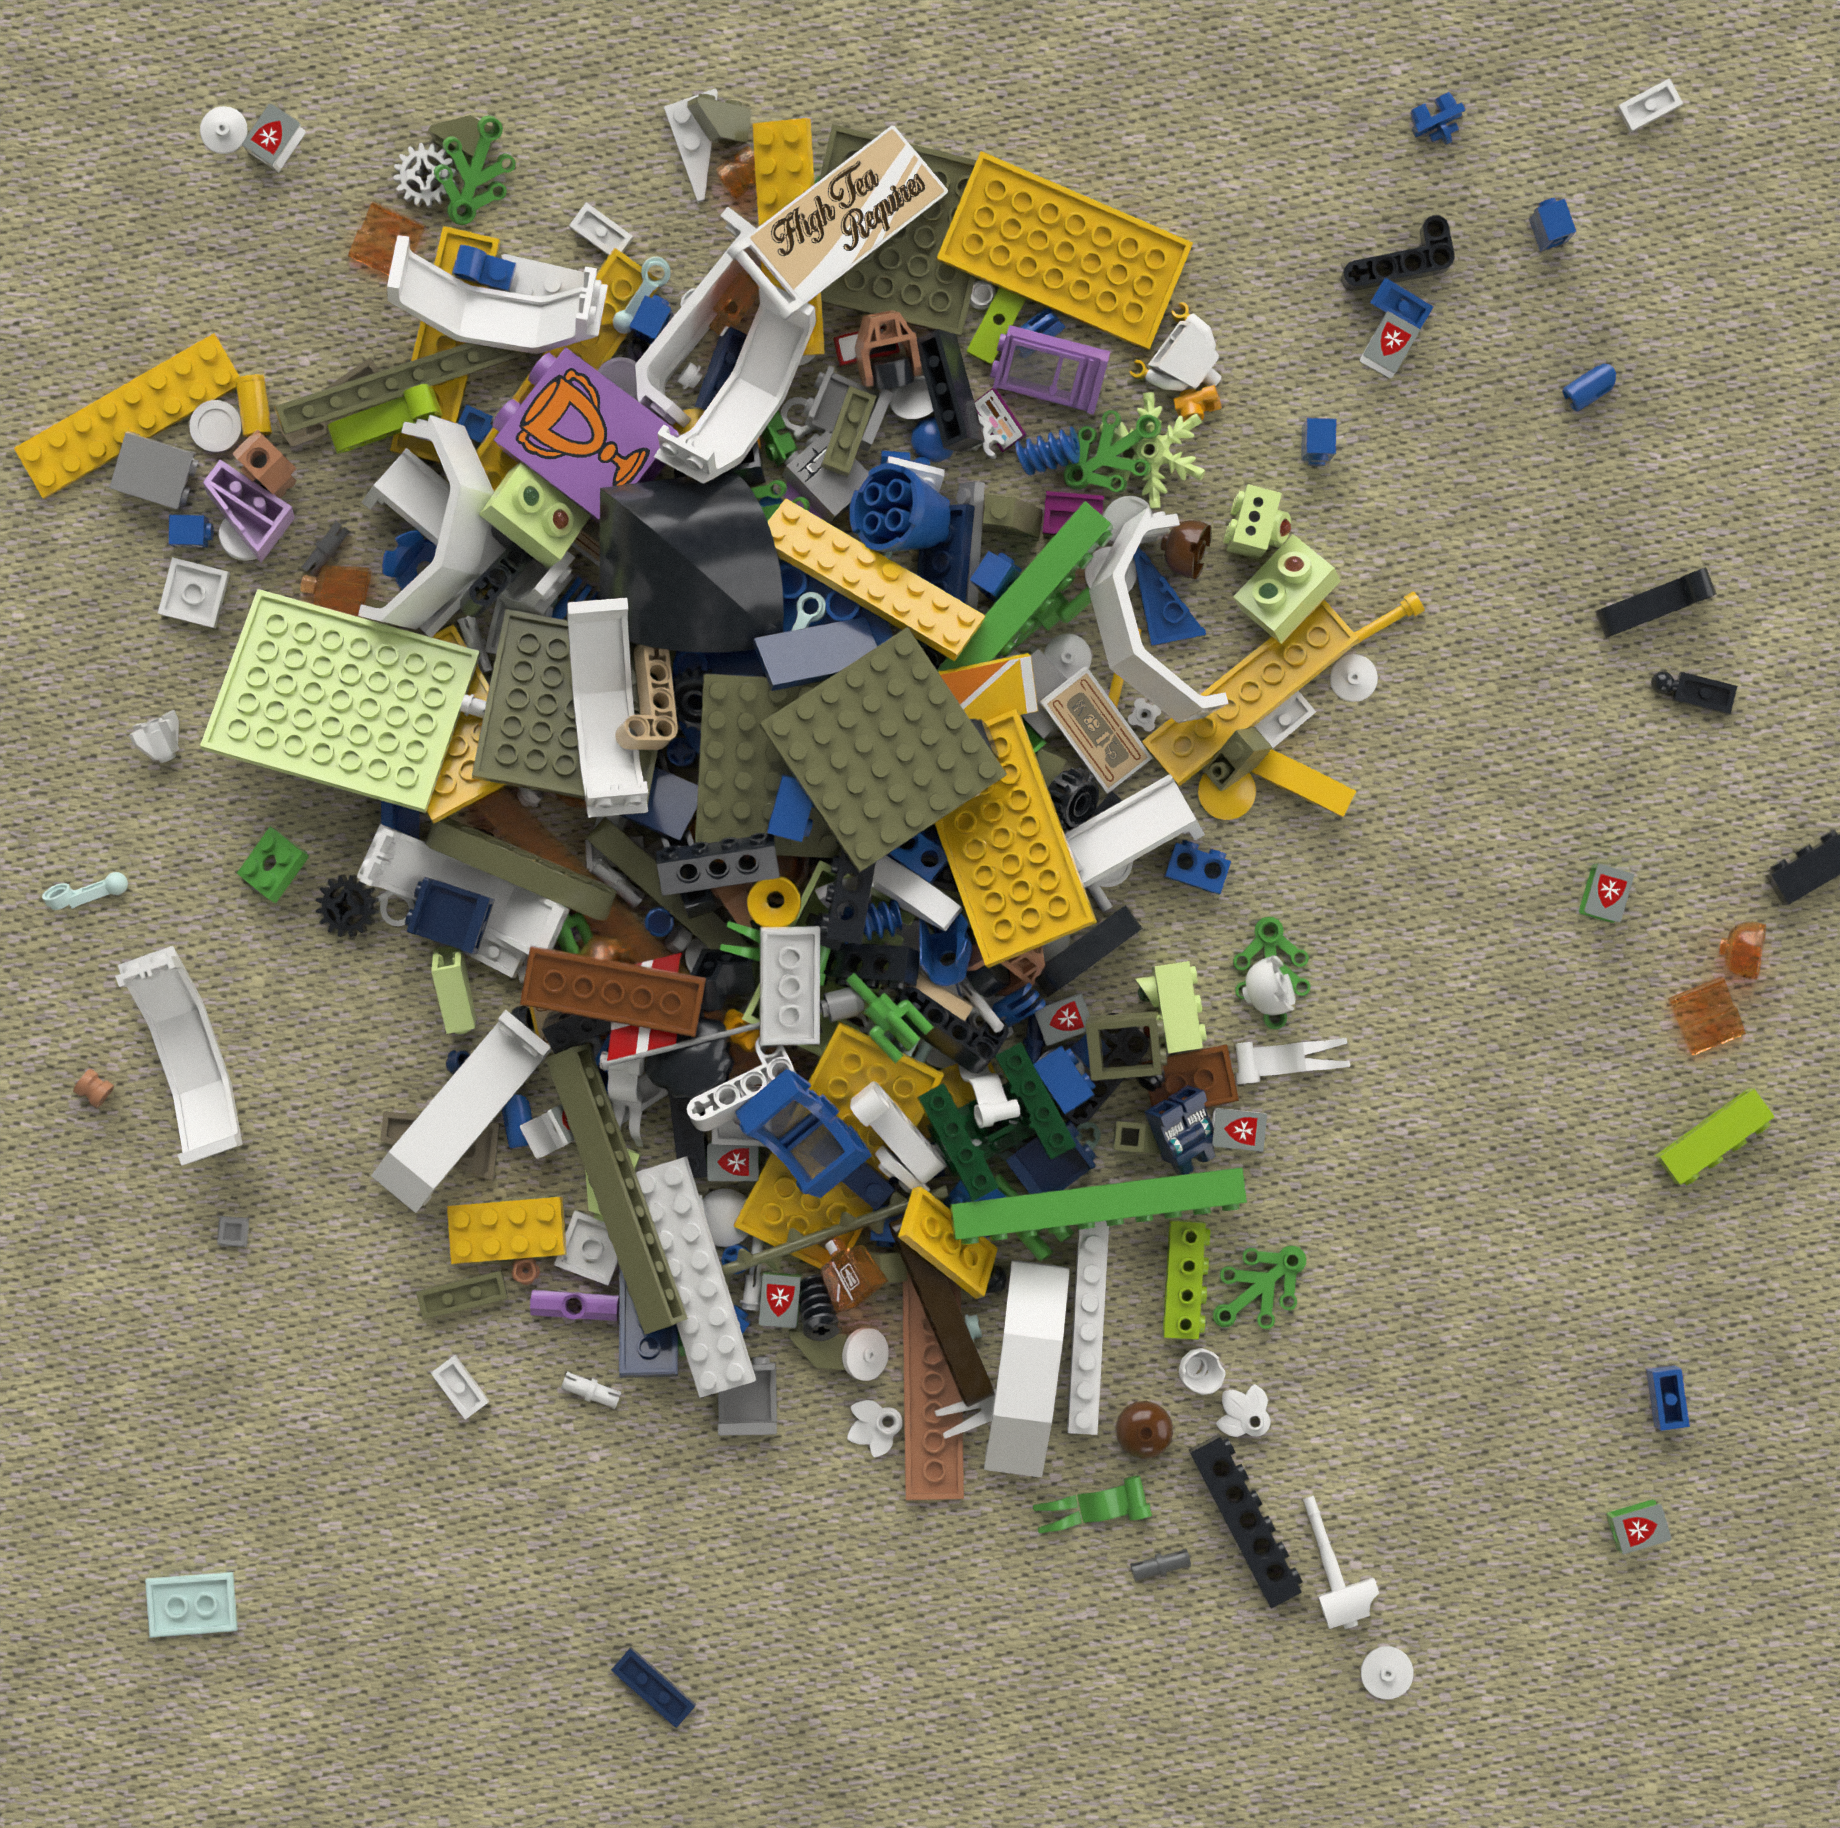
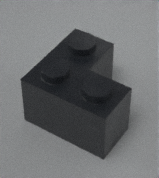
[690,949,760,1012]

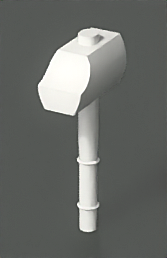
[1303,1495,1379,1629]

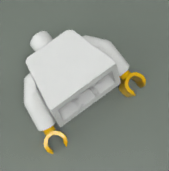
[1129,302,1221,391]

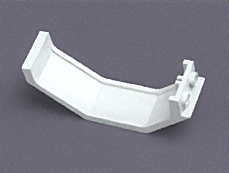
[387,235,608,354]
[654,286,816,484]
[358,415,494,630]
[1089,507,1229,723]
[567,598,648,818]
[357,824,570,955]
[115,946,242,1166]
[984,1259,1070,1478]

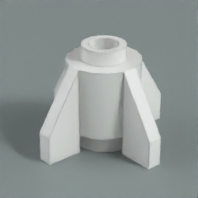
[129,710,179,763]

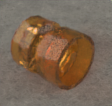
[714,145,756,200]

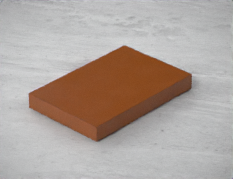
[1142,1044,1239,1114]

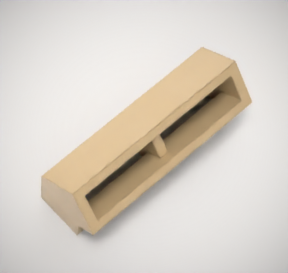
[898,971,974,1021]

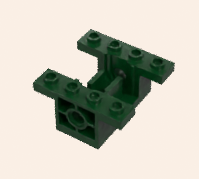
[917,1042,1076,1202]

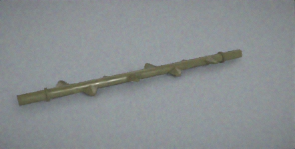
[721,1185,949,1286]

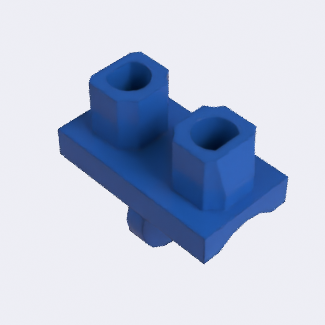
[1410,92,1466,145]

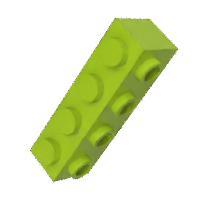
[1654,1088,1775,1186]
[1163,1219,1211,1340]

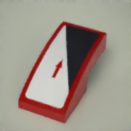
[833,326,900,366]

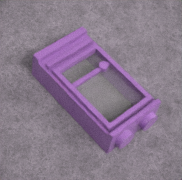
[990,325,1110,415]

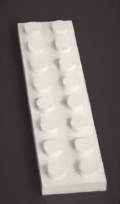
[636,1156,756,1398]

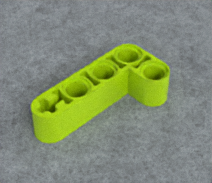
[327,384,443,454]

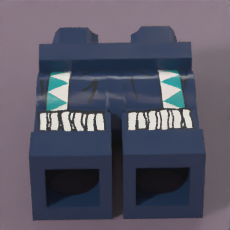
[1144,1085,1216,1175]

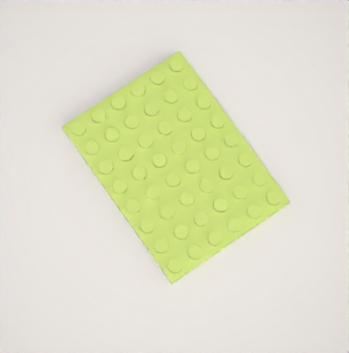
[200,589,480,813]

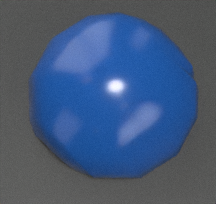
[911,417,954,463]

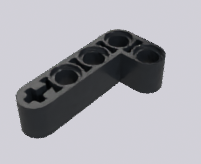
[1341,215,1455,291]
[460,525,535,617]
[1595,567,1717,638]
[1035,905,1143,997]
[893,986,1009,1073]
[1067,1013,1149,1124]

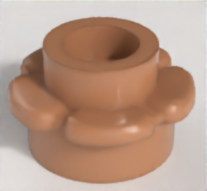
[511,1258,540,1285]

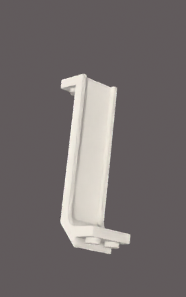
[635,207,761,428]
[362,448,575,615]
[1065,774,1205,888]
[371,1010,551,1213]

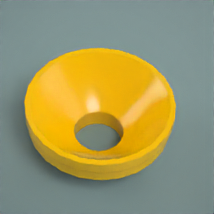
[747,876,801,927]

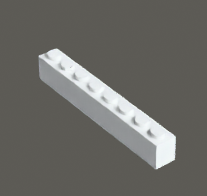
[1067,1221,1109,1435]

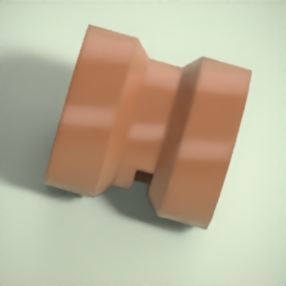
[73,1068,114,1109]

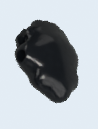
[645,1010,734,1100]

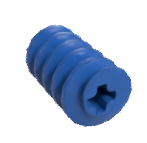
[1015,427,1080,476]
[838,899,902,944]

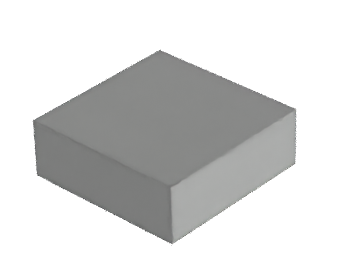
[217,1216,249,1247]

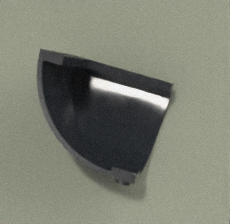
[600,471,784,652]

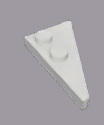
[664,88,718,203]
[501,254,584,297]

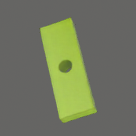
[966,287,1026,366]

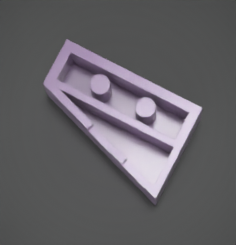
[203,460,295,563]

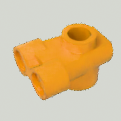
[1173,385,1222,422]
[723,1009,760,1052]

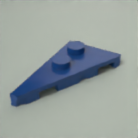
[1133,546,1206,646]

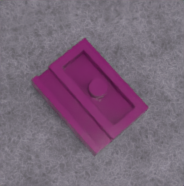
[1042,491,1104,535]

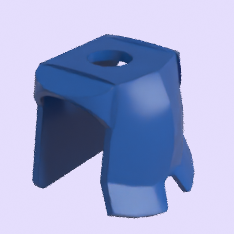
[382,530,437,590]
[919,913,973,986]

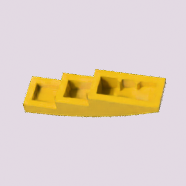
[1251,749,1357,817]

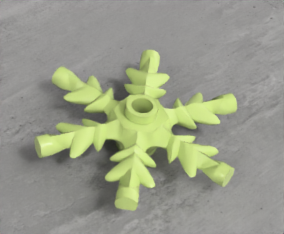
[1099,392,1205,509]

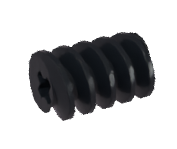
[799,1274,840,1341]

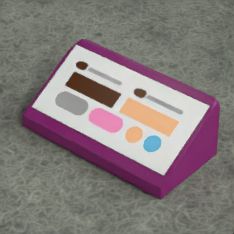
[974,388,1026,453]

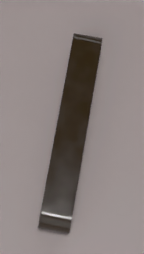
[889,1216,995,1407]

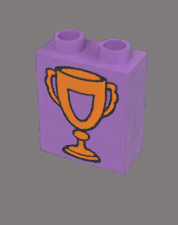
[492,347,679,525]

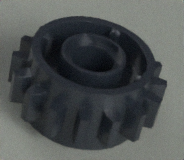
[673,666,714,731]
[1048,767,1099,830]

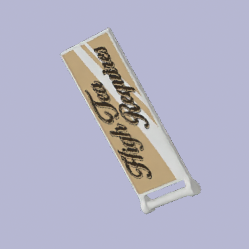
[727,126,948,321]

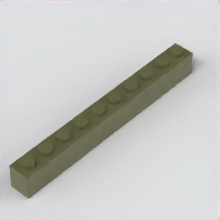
[546,1043,688,1335]

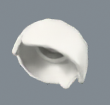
[1179,1348,1225,1395]

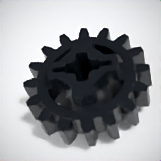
[316,874,380,937]

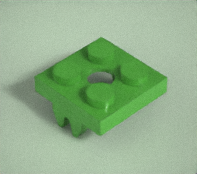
[237,826,309,903]

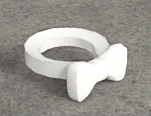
[781,397,814,440]
[376,890,415,926]

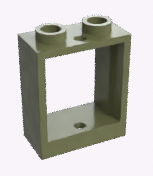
[1086,1011,1168,1081]

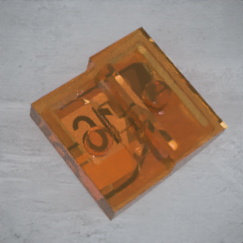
[348,201,427,275]
[1668,977,1746,1056]

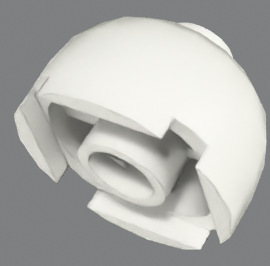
[1243,955,1295,1015]

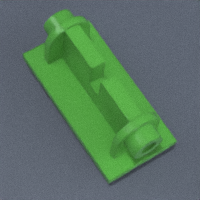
[761,410,798,467]

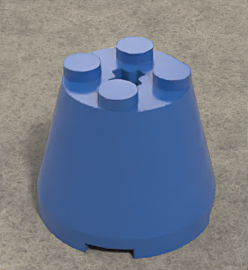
[850,463,950,552]

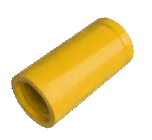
[235,374,272,437]

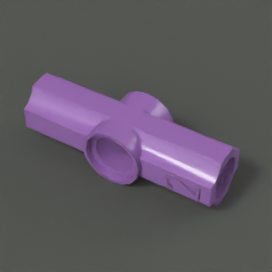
[530,1290,619,1321]

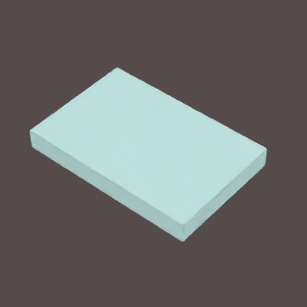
[145,1572,238,1638]

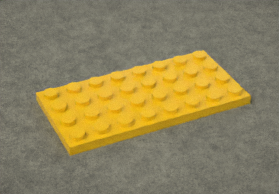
[936,151,1193,351]
[935,709,1097,968]
[733,1022,944,1277]

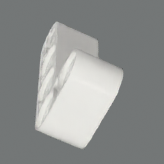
[687,1037,796,1131]
[850,1081,947,1184]

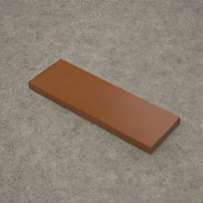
[520,946,706,1037]

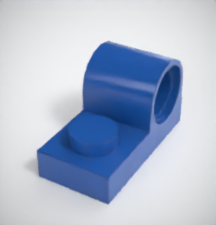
[452,245,517,292]

